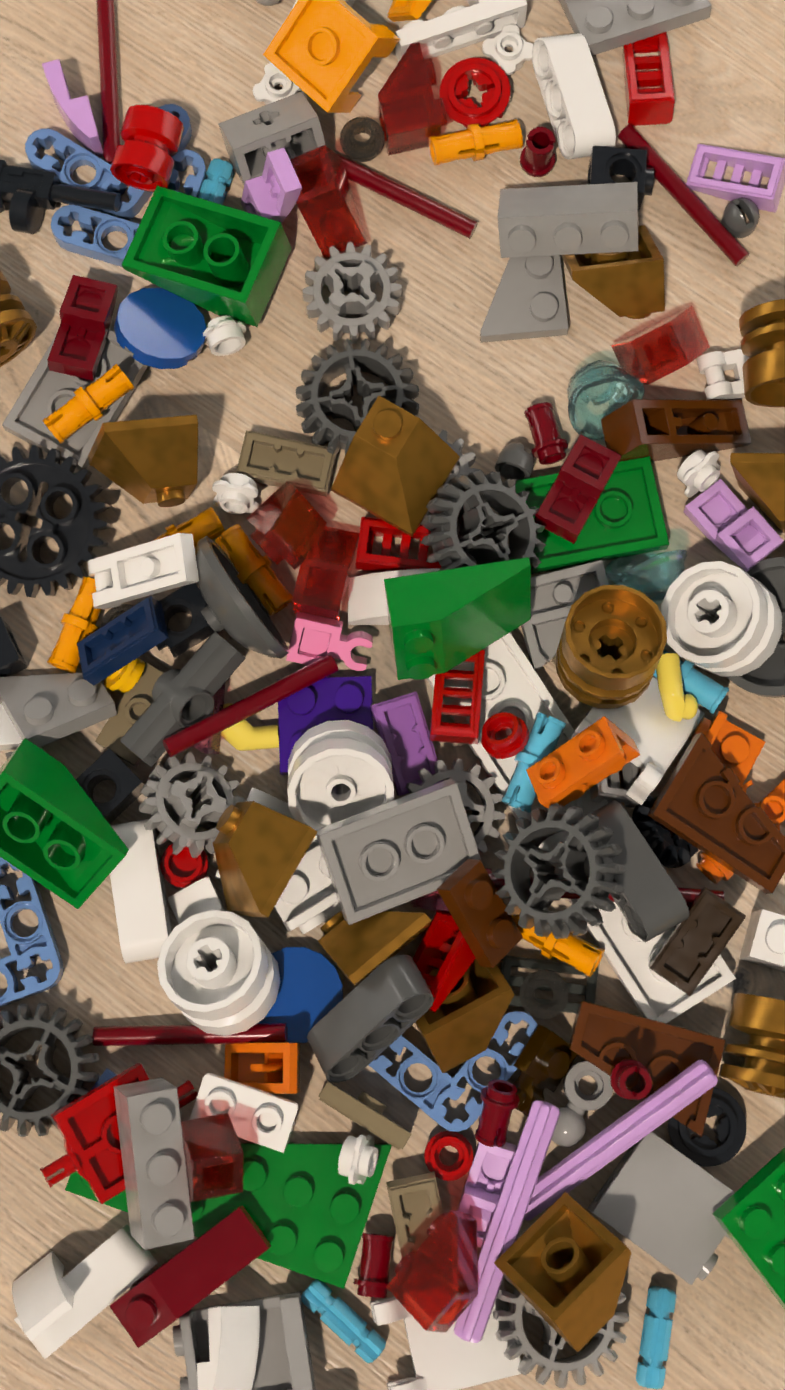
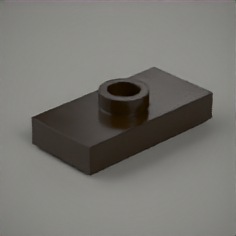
[649,886,746,996]

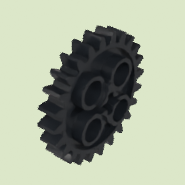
[0,445,111,598]

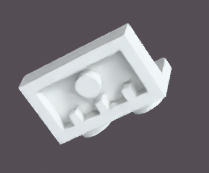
[274,845,339,934]
[189,1073,299,1153]

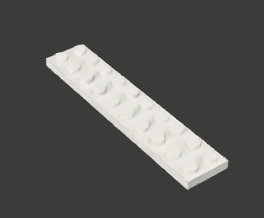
[427,633,736,1023]

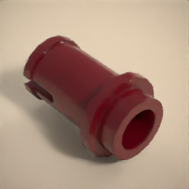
[520,127,555,177]
[524,402,568,465]
[610,1059,652,1100]
[475,1079,520,1147]
[353,1233,394,1298]

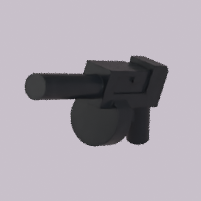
[0,160,121,234]

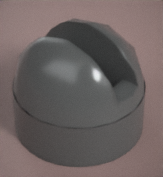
[721,197,759,238]
[495,443,534,481]

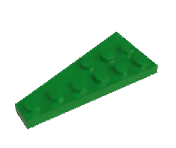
[65,1142,392,1289]

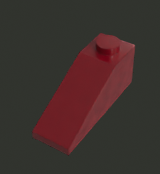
[109,1205,271,1348]

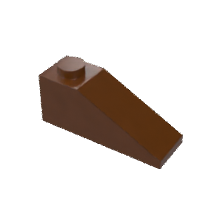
[601,399,751,462]

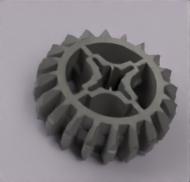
[296,338,419,455]
[421,470,546,571]
[492,804,627,939]
[0,1003,100,1137]

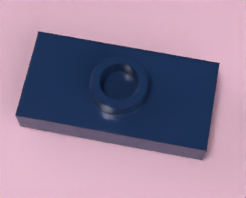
[77,595,169,685]

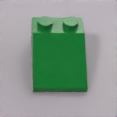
[121,186,292,327]
[384,557,531,680]
[0,738,129,909]

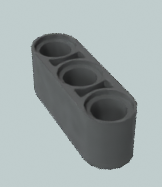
[586,800,690,942]
[307,954,434,1083]

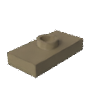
[236,430,336,497]
[95,662,164,767]
[318,1081,412,1150]
[386,1172,455,1282]

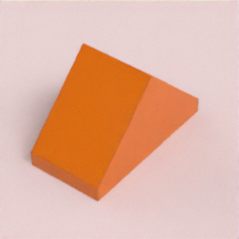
[224,1043,300,1094]

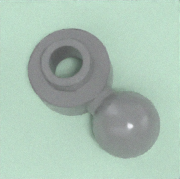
[551,1061,613,1147]

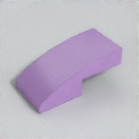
[42,59,104,157]
[241,148,302,223]
[684,479,784,572]
[449,1138,517,1248]

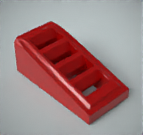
[622,32,675,126]
[355,517,441,572]
[430,650,485,744]
[413,910,476,1012]

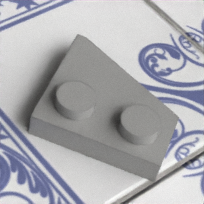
[480,255,569,343]
[521,560,609,671]
[0,673,117,748]

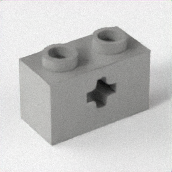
[219,91,329,185]

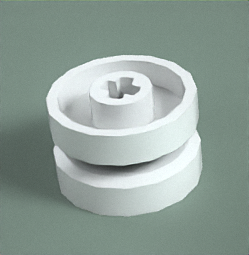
[661,561,782,677]
[288,720,394,839]
[157,910,281,1036]

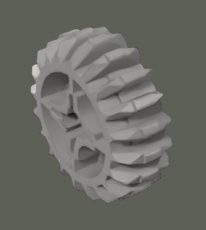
[493,1277,629,1388]

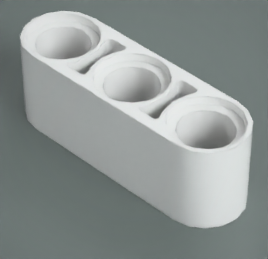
[532,33,616,160]
[110,819,172,964]
[14,1224,158,1359]

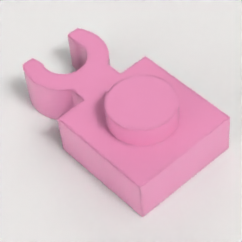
[286,611,373,671]

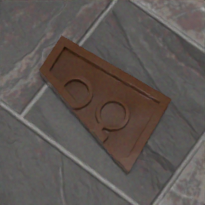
[647,732,785,894]
[568,1000,726,1137]

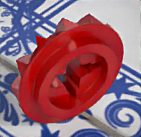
[439,58,511,128]

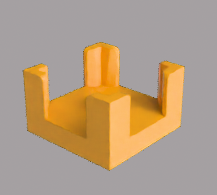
[263,0,400,113]

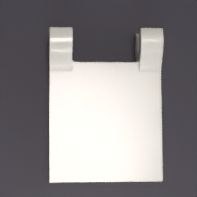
[569,677,705,805]
[370,1279,522,1390]

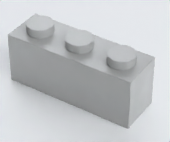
[498,182,639,258]
[113,1078,194,1250]

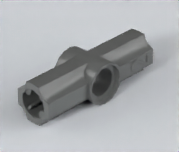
[120,631,246,767]

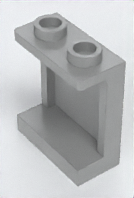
[587,1132,735,1285]
[173,1291,316,1390]

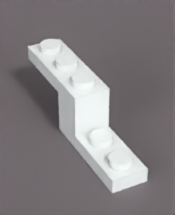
[395,0,528,68]

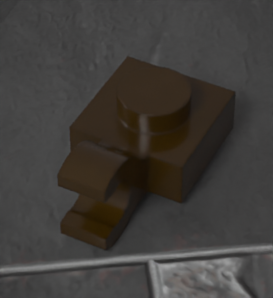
[513,1024,577,1116]

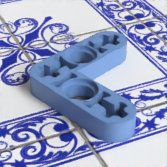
[25,104,192,220]
[51,149,207,267]
[0,857,64,1007]
[369,1011,538,1132]

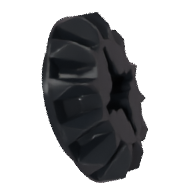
[632,795,699,868]
[667,1087,746,1167]

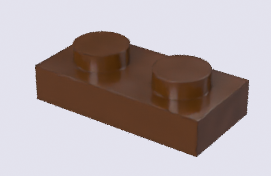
[437,859,523,968]

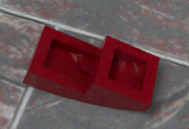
[47,275,118,381]
[534,434,622,544]

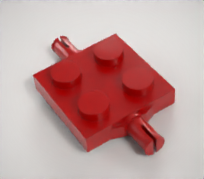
[40,1063,198,1204]

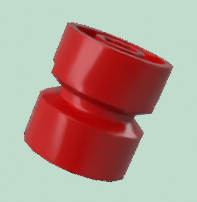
[110,105,184,192]

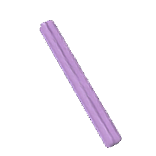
[524,1060,718,1221]
[454,1100,560,1343]

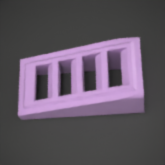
[686,144,785,213]

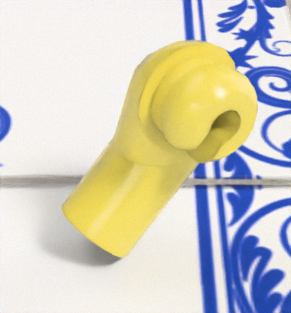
[656,653,698,722]
[216,703,279,751]

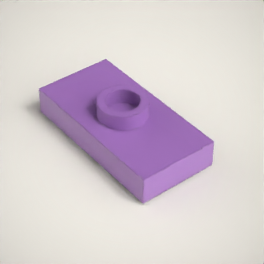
[370,691,444,796]

